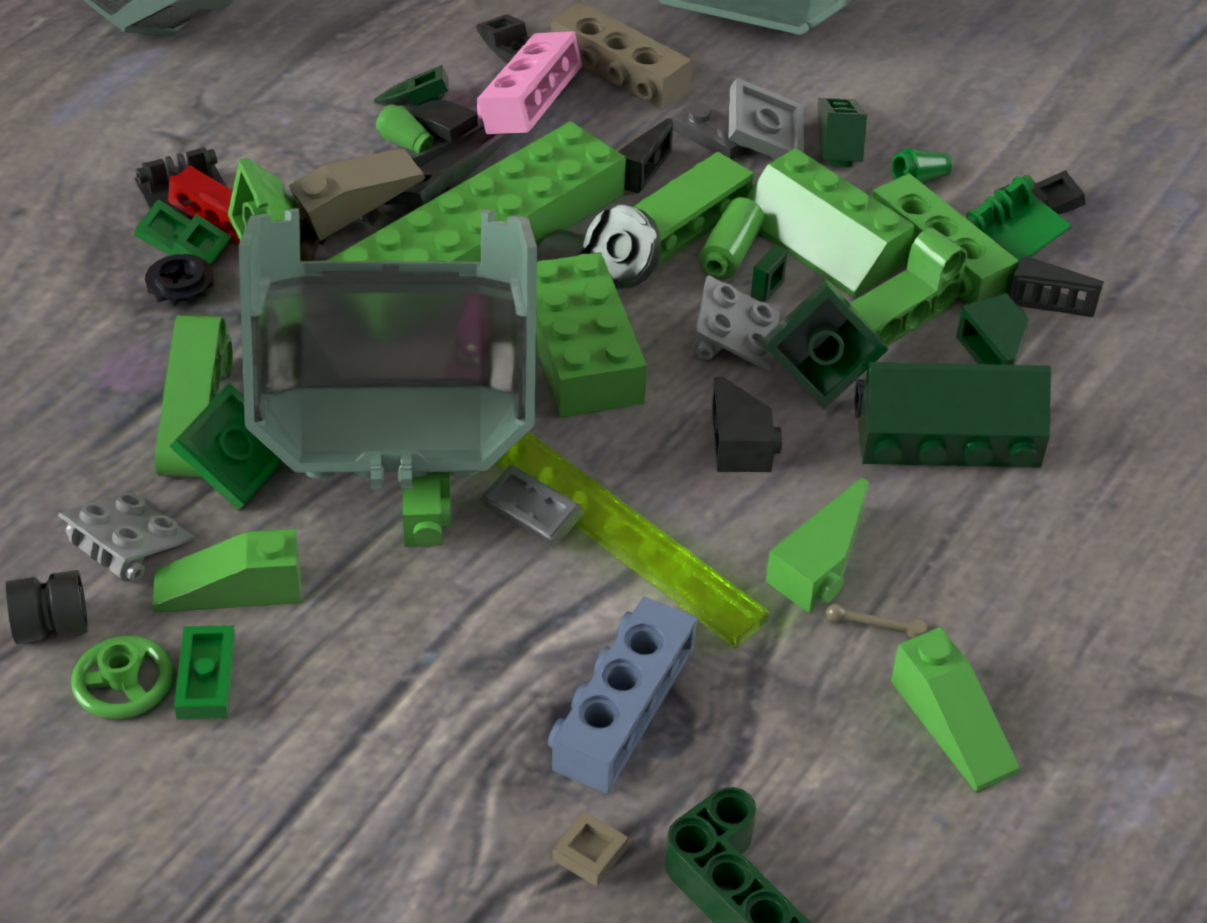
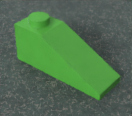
[766,477,869,613]
[153,529,301,613]
[891,627,1020,793]

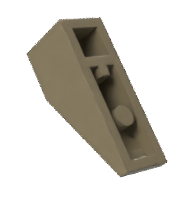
[288,148,425,241]

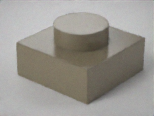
[553,811,628,887]

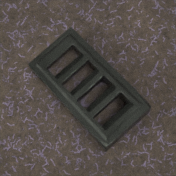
[1009,255,1105,317]

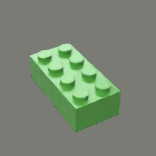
[536,252,647,418]

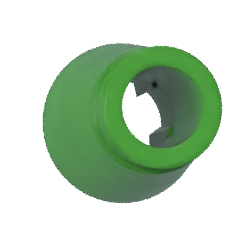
[376,104,434,153]

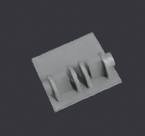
[694,275,780,371]
[59,492,195,582]

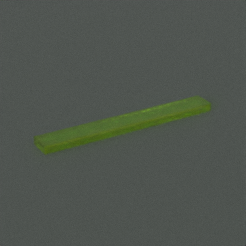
[495,431,769,649]

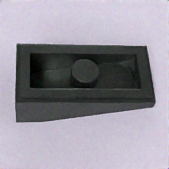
[618,118,673,194]

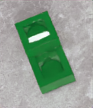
[134,199,231,266]

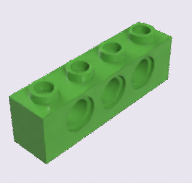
[872,173,1019,304]

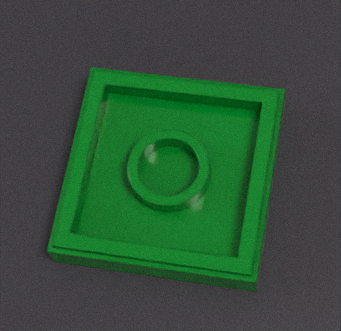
[169,383,282,510]

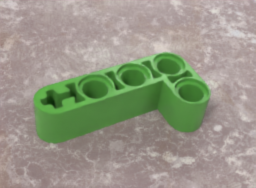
[850,228,967,346]
[155,315,233,478]

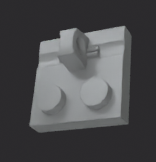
[728,78,804,160]

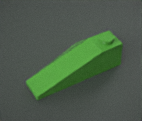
[228,158,305,323]

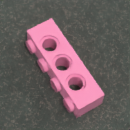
[477,31,583,134]

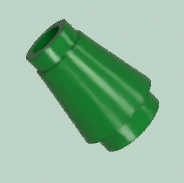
[891,148,952,183]

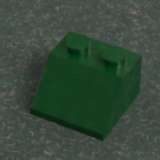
[763,279,889,409]

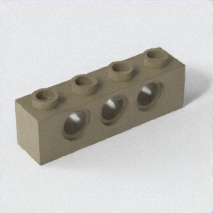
[551,1,692,110]

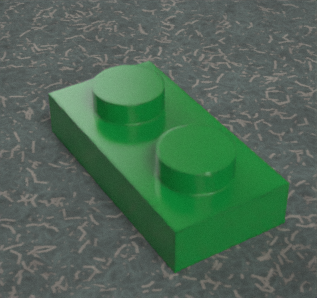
[174,625,236,719]

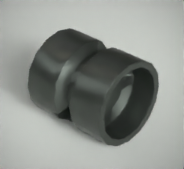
[5,570,88,644]

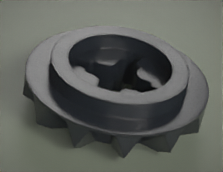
[145,254,214,306]

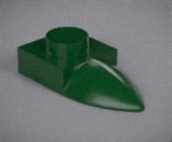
[374,65,449,106]

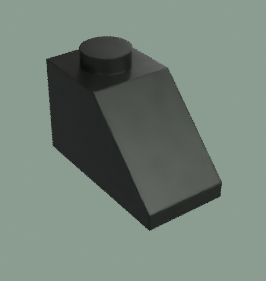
[711,377,782,472]

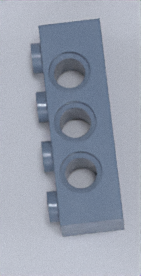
[548,596,697,794]

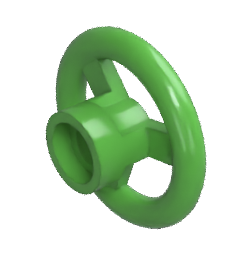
[71,636,174,719]

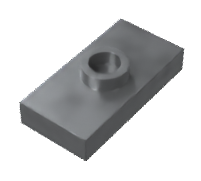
[481,464,584,548]

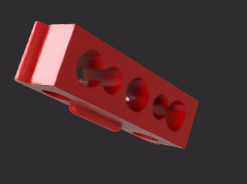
[168,165,240,245]

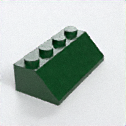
[858,362,1051,468]

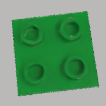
[966,175,1072,266]

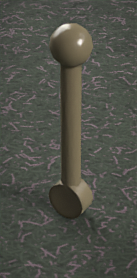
[826,604,927,638]

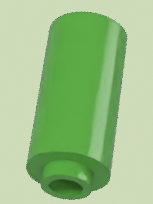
[699,198,765,279]

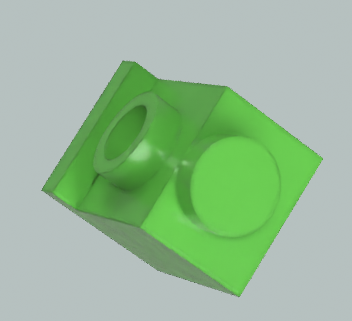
[403,472,451,547]

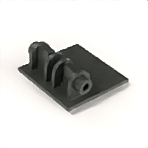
[134,147,228,219]

